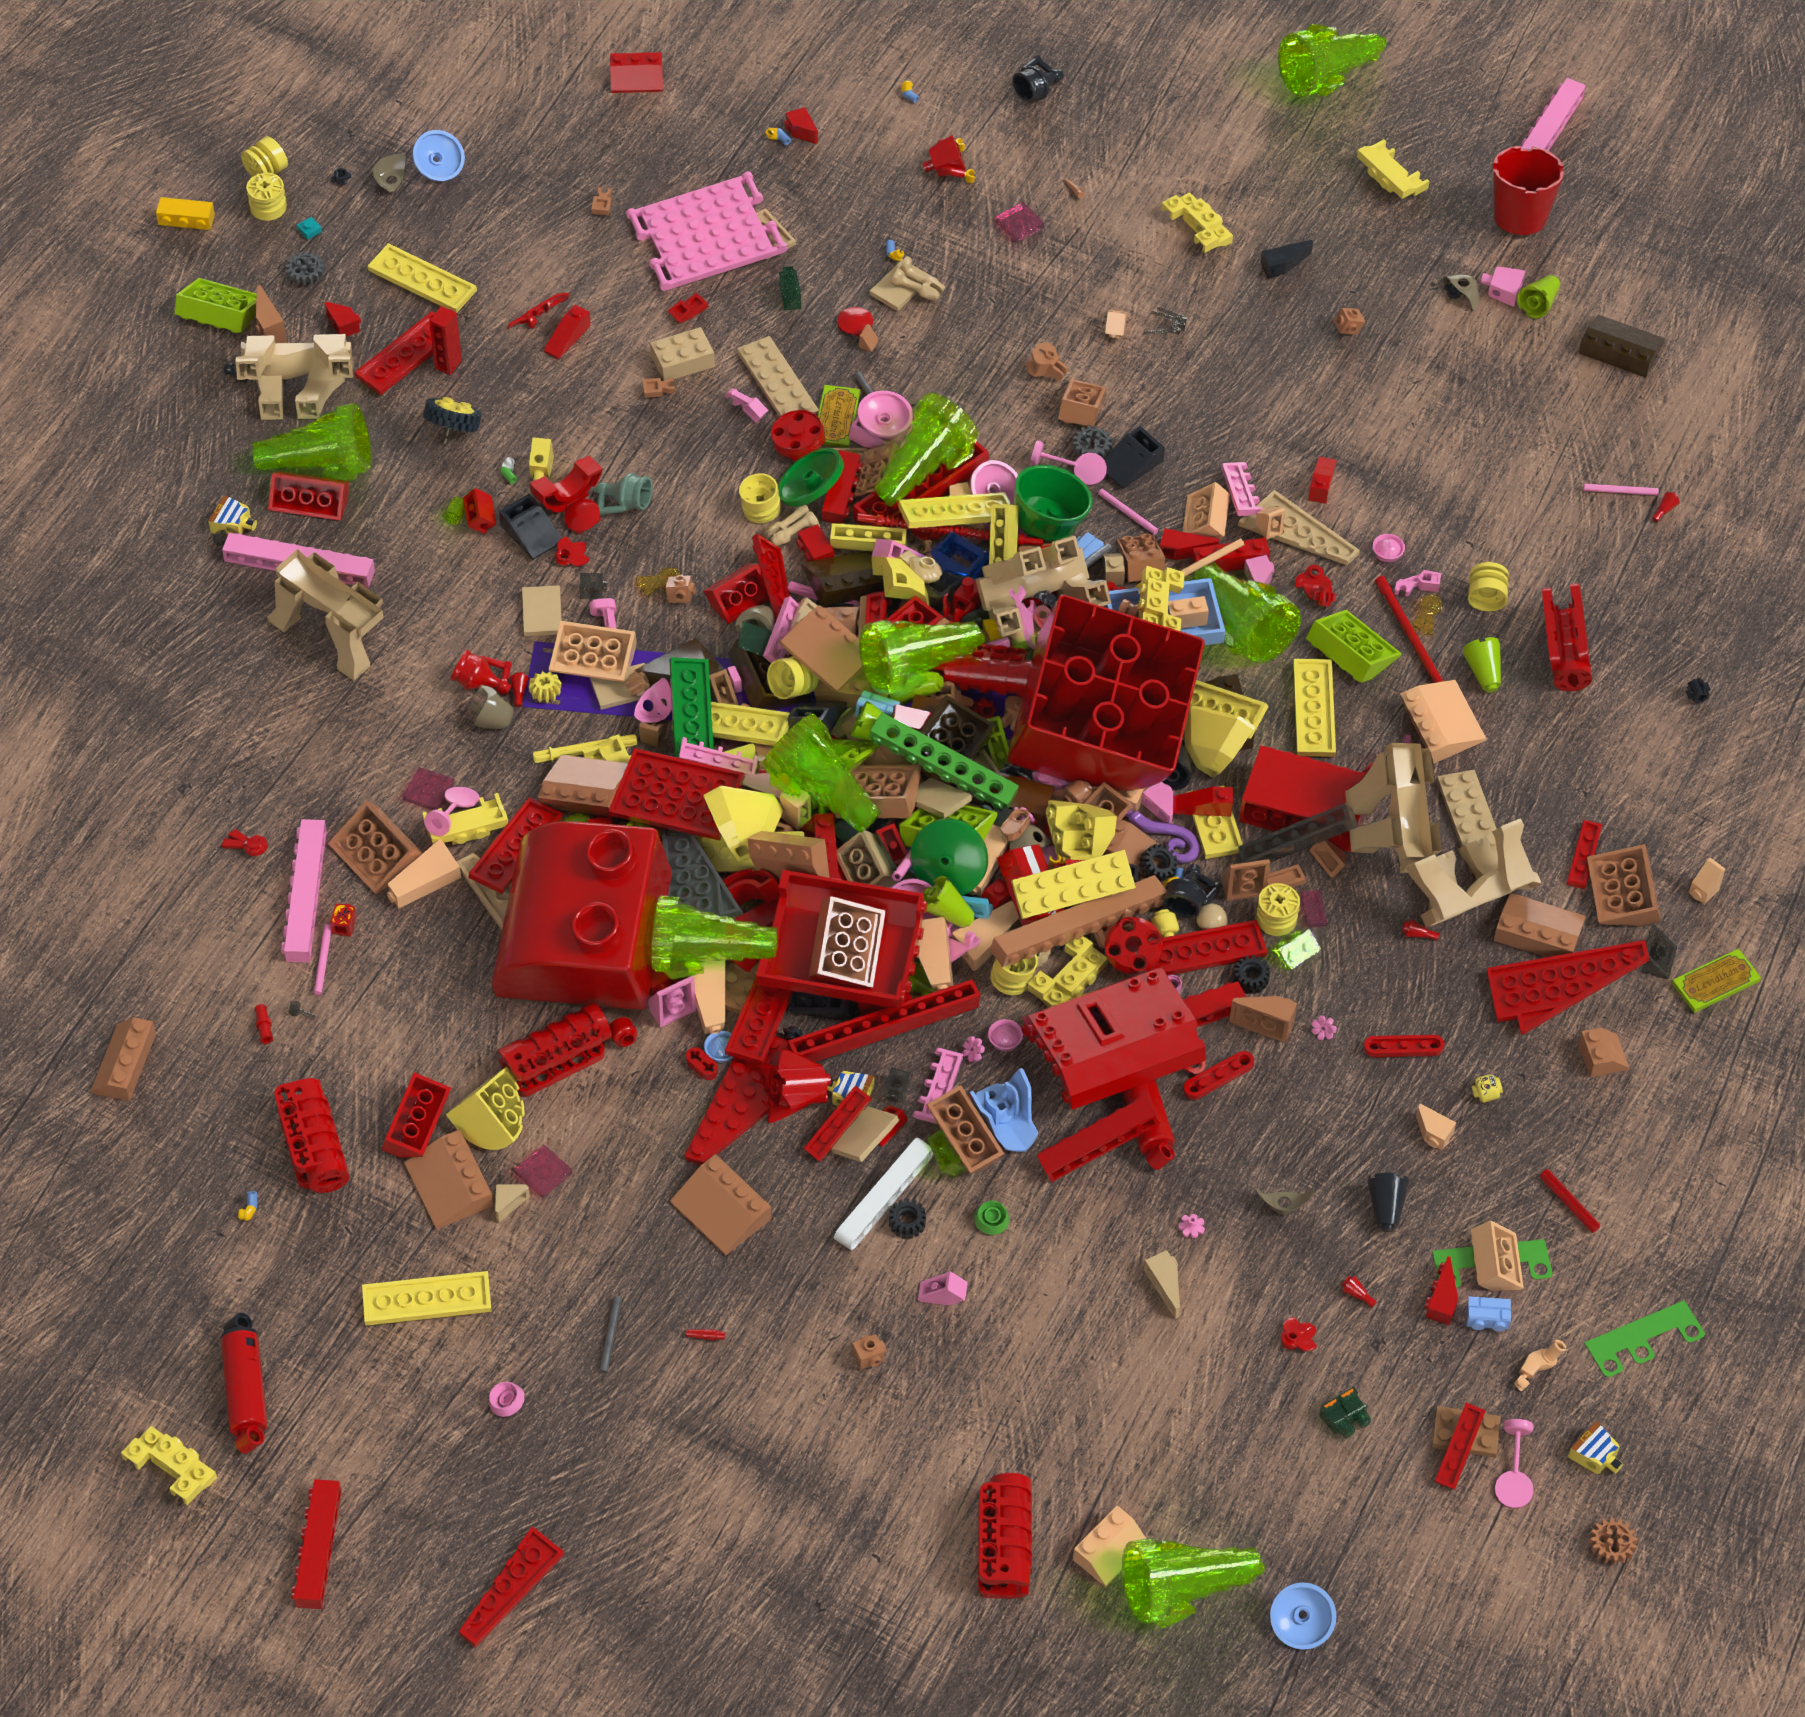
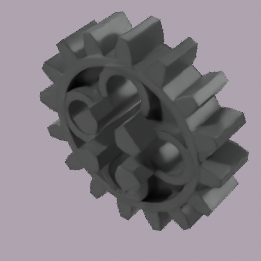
[286,251,325,286]
[1073,425,1112,459]

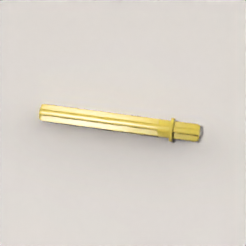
[533,734,637,763]

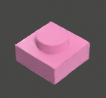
[727,666,742,693]

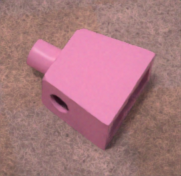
[1481,267,1525,307]

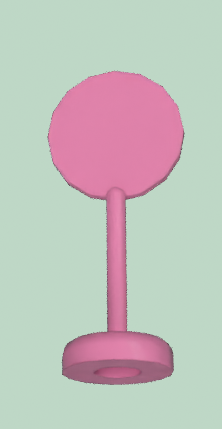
[1030,440,1107,485]
[424,787,480,836]
[1495,1419,1534,1508]

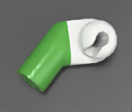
[500,457,517,484]

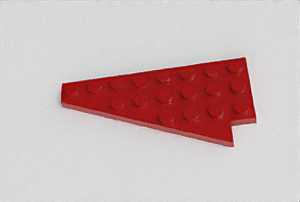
[1487,940,1649,1035]
[685,1036,788,1165]

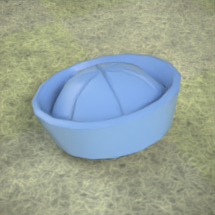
[704,1031,734,1063]

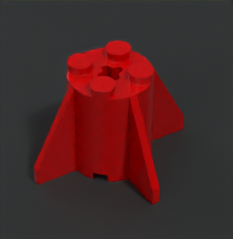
[759,1049,831,1123]

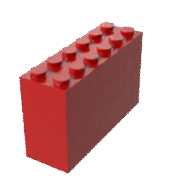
[1239,745,1367,852]

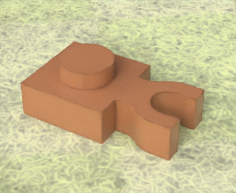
[591,187,612,216]
[642,378,675,398]

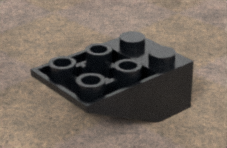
[1104,426,1165,489]
[499,494,561,560]
[787,700,847,739]

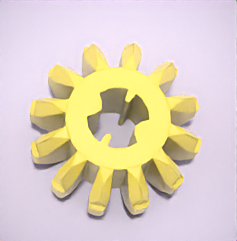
[529,670,561,703]

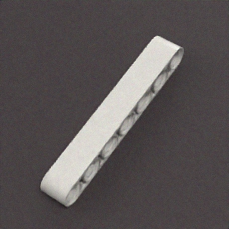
[834,1138,935,1250]

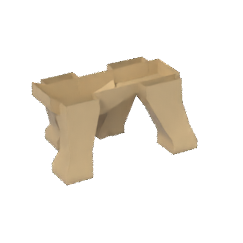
[236,334,353,420]
[975,535,1111,637]
[267,549,384,681]
[1345,743,1442,873]
[1406,818,1541,928]

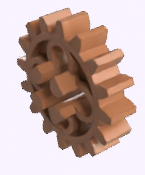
[1589,1517,1638,1565]

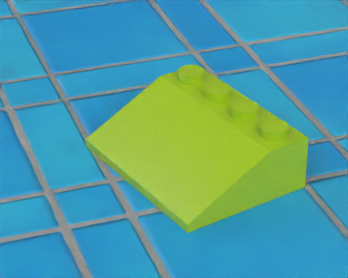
[175,278,257,333]
[1306,610,1402,683]
[899,805,997,847]

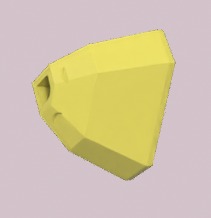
[871,556,929,606]
[1185,705,1255,778]
[704,786,783,862]
[1046,800,1117,864]

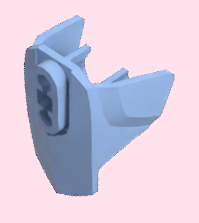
[969,1068,1038,1152]

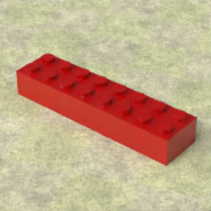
[853,430,989,528]

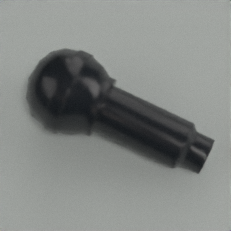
[223,362,248,383]

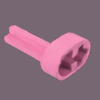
[589,598,617,629]

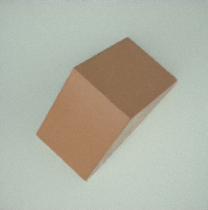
[709,669,739,705]
[639,721,668,747]

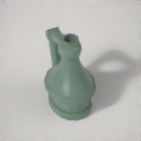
[594,473,653,517]

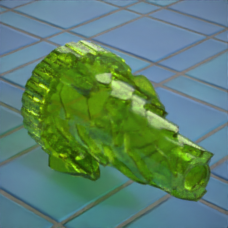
[1277,24,1387,97]
[874,392,979,506]
[252,403,372,481]
[1193,562,1301,663]
[859,620,985,697]
[763,714,882,833]
[652,896,778,979]
[1122,1538,1265,1628]

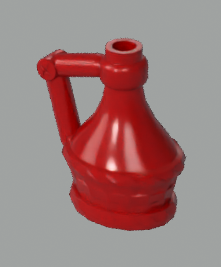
[450,650,512,696]

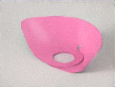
[634,678,672,723]

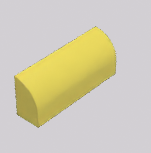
[989,504,1019,565]
[830,523,907,551]

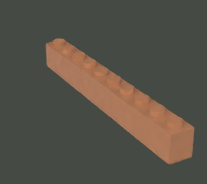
[990,875,1167,967]

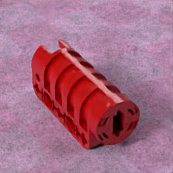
[1541,583,1592,691]
[928,639,1032,697]
[497,1002,612,1097]
[274,1078,350,1193]
[978,1473,1032,1599]

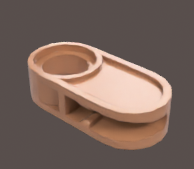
[1001,809,1030,841]

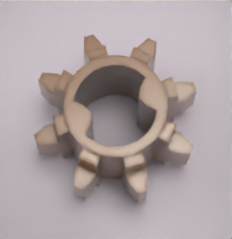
[625,671,650,696]

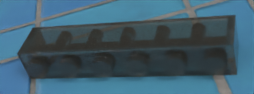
[1238,803,1358,863]

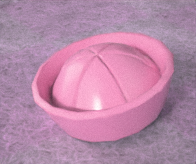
[1373,534,1405,563]
[988,1019,1023,1052]
[489,1381,524,1417]

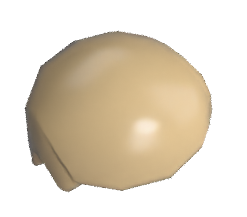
[1196,903,1228,930]

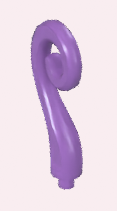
[1125,810,1200,864]

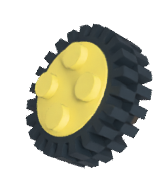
[423,397,482,444]

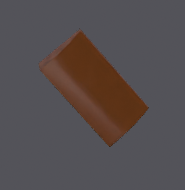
[969,770,1055,822]

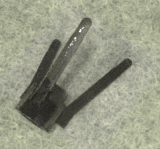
[1143,307,1187,334]

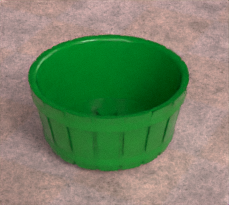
[1013,465,1093,542]

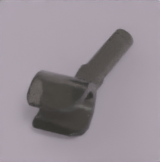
[289,1001,316,1020]

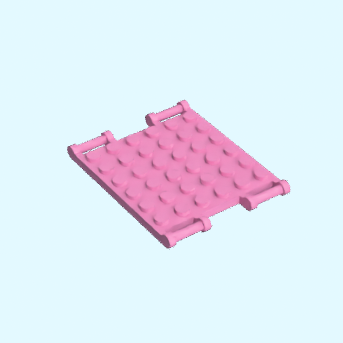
[626,172,788,291]

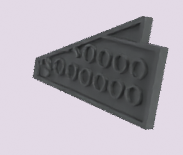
[662,828,743,950]

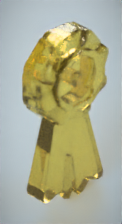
[636,567,681,596]
[1413,593,1443,636]

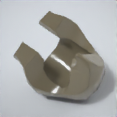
[735,605,775,640]
[469,685,514,729]

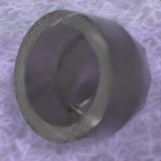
[213,530,228,546]

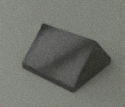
[1638,924,1677,979]

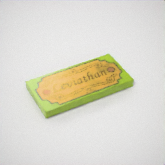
[818,385,860,448]
[1672,948,1761,1013]

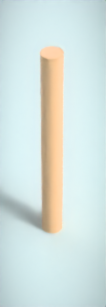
[1181,538,1244,577]

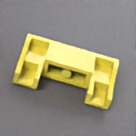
[1357,140,1429,199]
[1162,192,1233,253]
[1137,566,1184,631]
[583,734,631,763]
[423,793,508,845]
[1027,936,1108,1007]
[121,1426,217,1506]

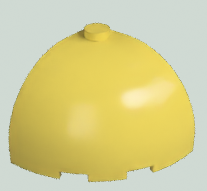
[446,1066,525,1150]

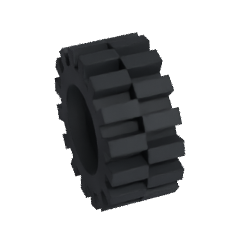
[1139,844,1178,881]
[1233,955,1270,994]
[889,1198,926,1239]

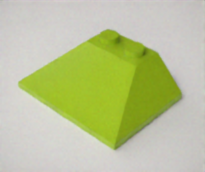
[786,738,880,783]

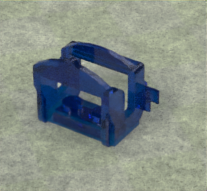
[931,531,989,588]

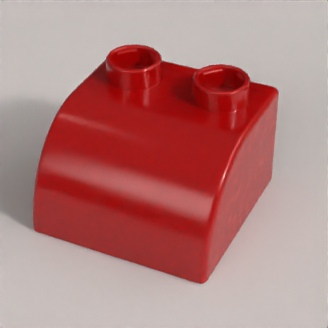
[1007,595,1205,791]
[491,821,672,1010]

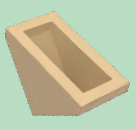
[495,1184,530,1223]

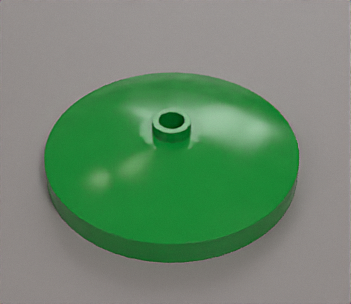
[778,448,844,507]
[910,818,988,896]

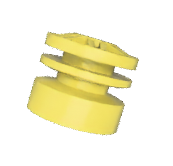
[241,136,288,177]
[246,173,287,221]
[739,474,781,523]
[1468,562,1509,611]
[767,656,819,699]
[1256,883,1300,936]
[990,954,1038,996]

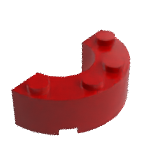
[530,455,603,512]
[723,868,780,923]

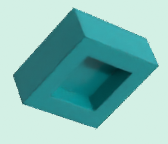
[297,217,322,240]

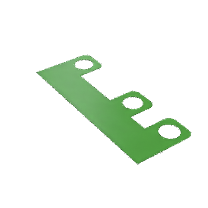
[1433,1239,1552,1287]
[1584,1300,1705,1377]

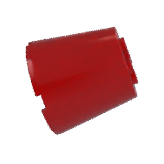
[1493,146,1564,235]

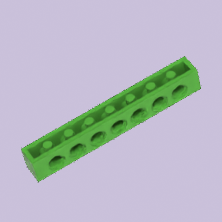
[869,712,1019,810]

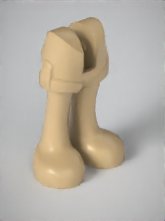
[891,256,945,301]
[763,505,820,546]

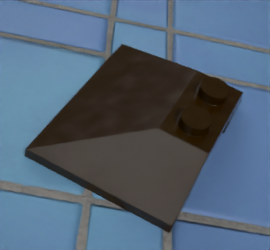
[635,638,724,706]

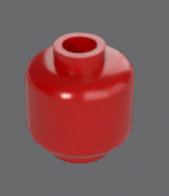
[610,1017,638,1047]

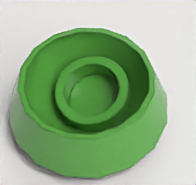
[974,1201,1010,1235]

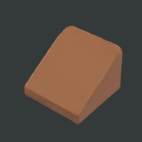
[859,324,878,352]

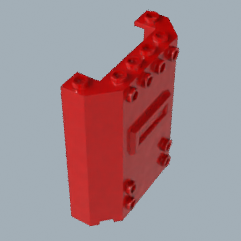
[756,870,927,1009]
[1021,967,1206,1110]

